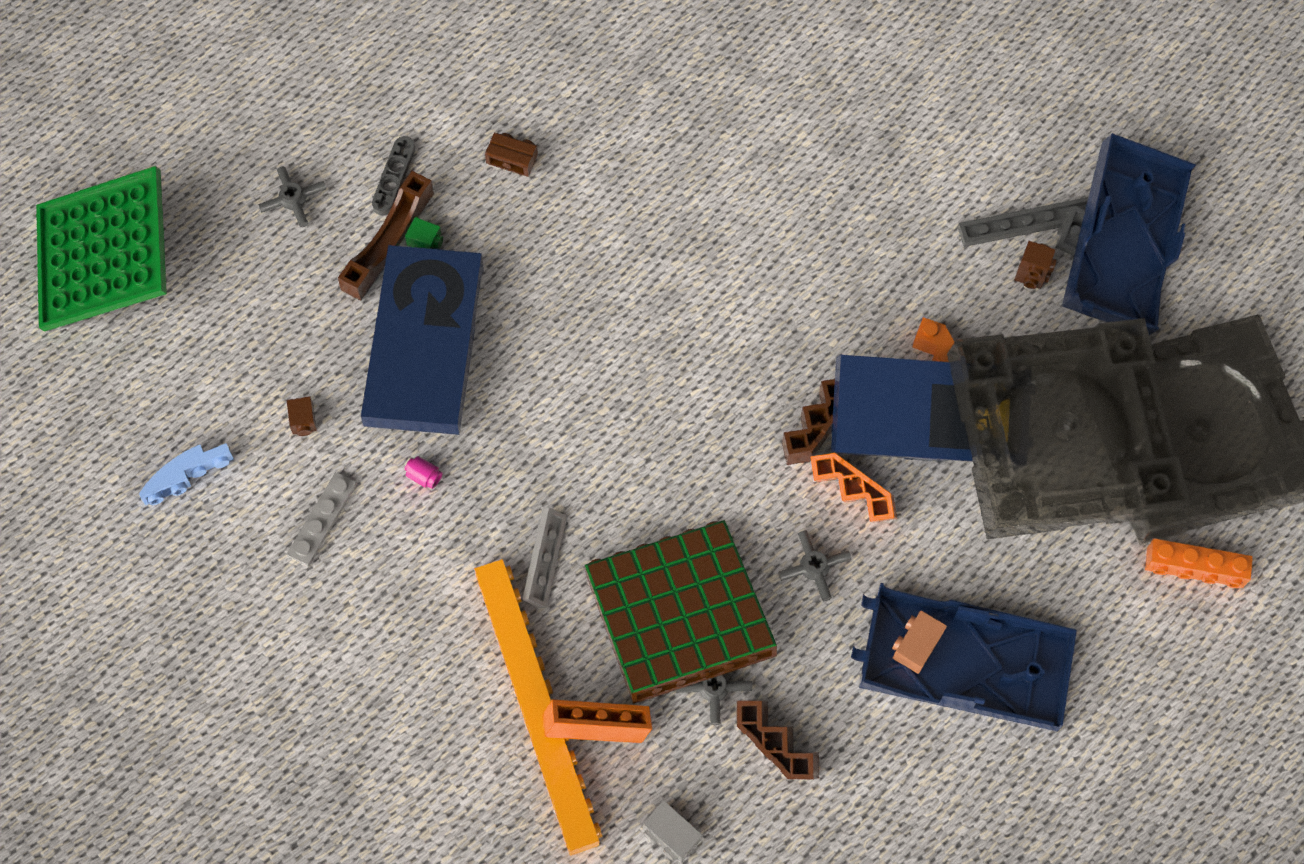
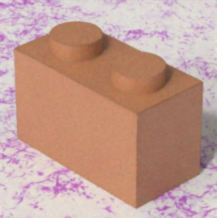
[892,611,947,674]

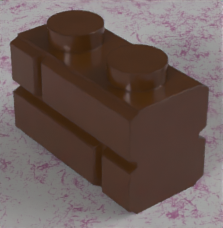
[485,133,538,177]

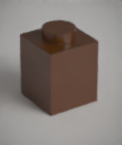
[286,396,317,436]

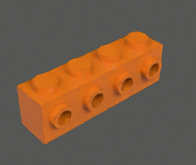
[1145,539,1253,588]
[543,699,652,743]

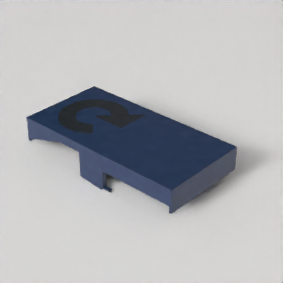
[361,245,484,435]

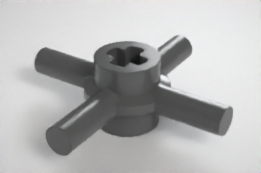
[258,166,326,227]
[778,530,851,602]
[676,675,752,725]

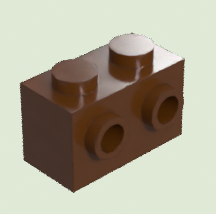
[1014,241,1057,289]

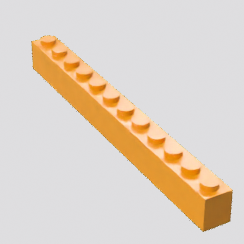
[474,559,603,856]

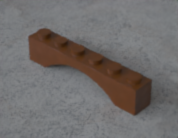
[338,171,434,301]

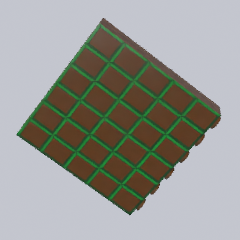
[585,520,777,704]

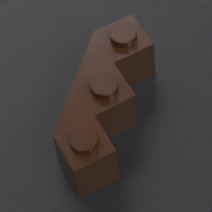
[782,379,835,465]
[737,700,819,780]

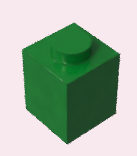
[405,217,443,249]

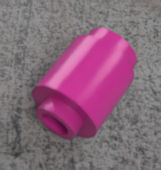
[405,456,442,489]

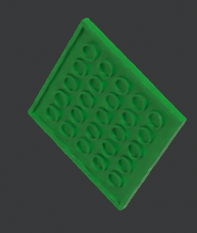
[36,166,167,332]

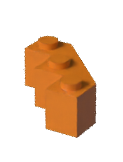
[912,317,966,363]
[811,453,897,523]

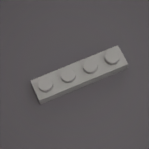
[286,472,357,567]
[522,507,567,608]

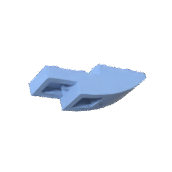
[139,443,233,505]

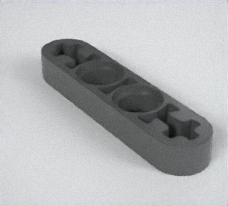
[372,136,415,216]

